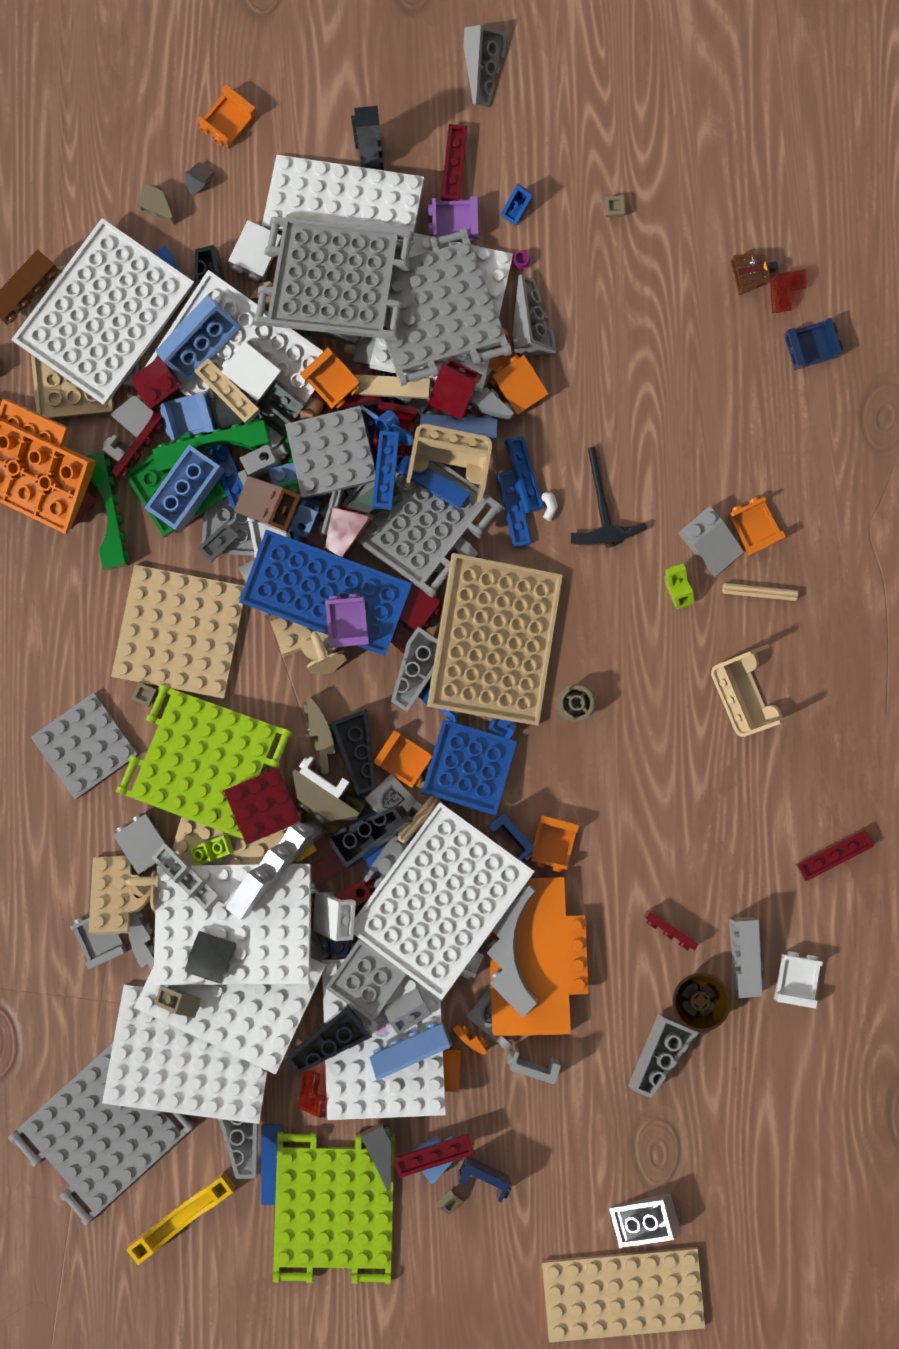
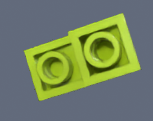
[190,834,234,865]

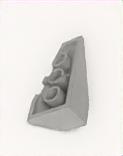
[464,25,507,107]

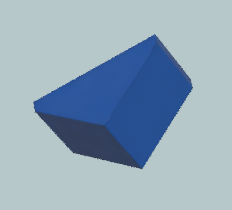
[500,184,534,226]

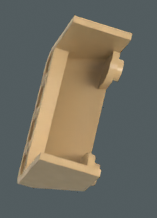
[405,424,492,502]
[711,644,798,737]

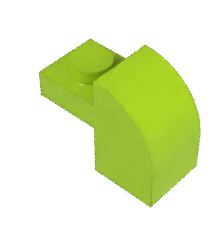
[664,563,694,609]

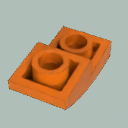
[453,1022,488,1055]
[443,1049,462,1093]

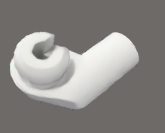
[541,492,558,521]

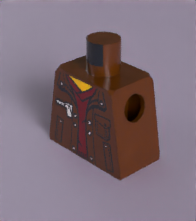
[731,253,779,295]

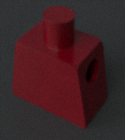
[334,878,376,907]

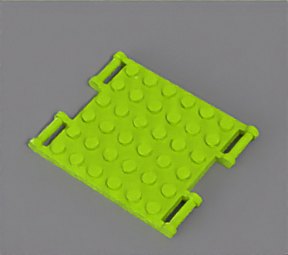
[115,685,293,839]
[273,1132,395,1284]

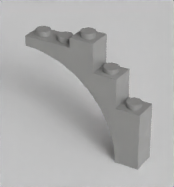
[226,819,328,920]
[487,885,539,1017]

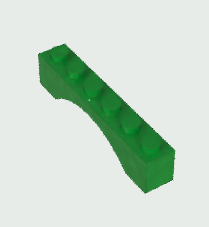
[152,419,272,475]
[85,452,130,571]

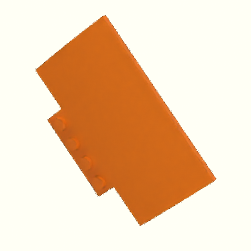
[0,399,96,534]
[489,877,589,1036]

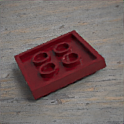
[223,768,301,845]

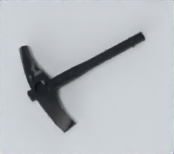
[570,447,647,548]

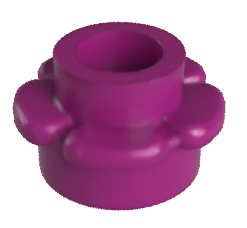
[512,251,531,269]

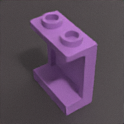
[428,196,478,240]
[325,594,369,648]

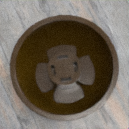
[672,973,731,1032]

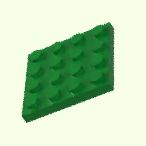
[126,432,228,537]

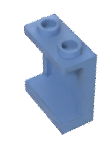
[160,391,218,441]

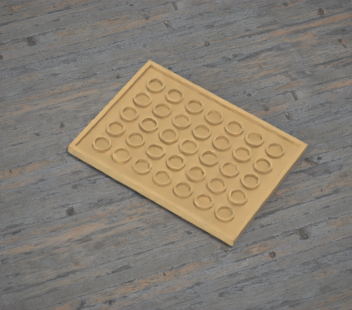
[427,553,563,726]

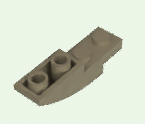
[304,697,336,774]

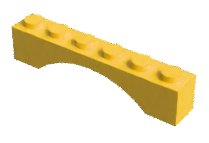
[126,1171,236,1265]

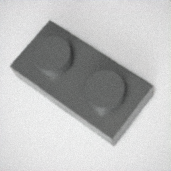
[198,522,239,563]

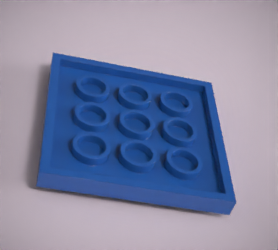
[421,719,517,816]

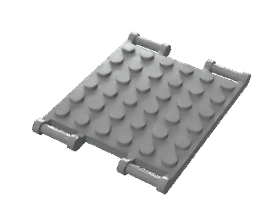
[252,217,414,341]
[384,228,512,386]
[318,444,503,598]
[8,1043,196,1226]

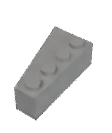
[729,917,765,998]
[628,1014,699,1098]

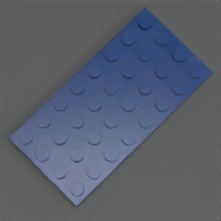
[239,529,412,656]

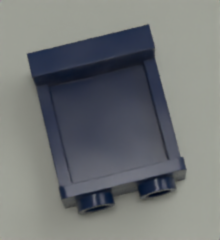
[784,318,843,370]
[486,813,535,861]
[458,1156,511,1202]

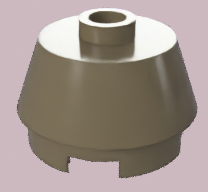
[557,684,596,722]

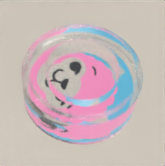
[372,1017,392,1037]

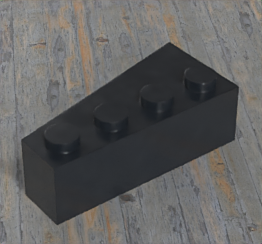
[351,106,384,171]
[193,245,225,292]
[329,709,376,796]
[325,805,413,868]
[285,1004,372,1074]

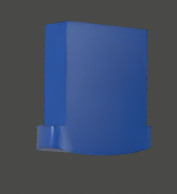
[487,718,517,739]

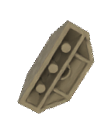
[292,770,359,824]

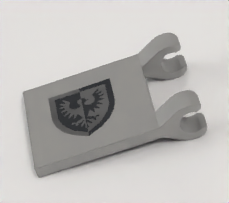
[364,774,423,836]
[466,986,511,1050]

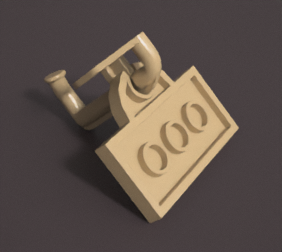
[271,618,346,674]
[89,856,159,935]

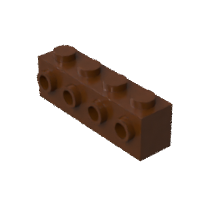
[0,249,59,325]

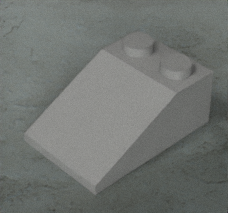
[678,506,744,577]
[610,1193,681,1247]

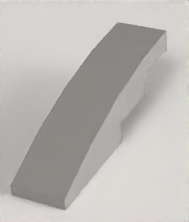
[152,843,222,912]

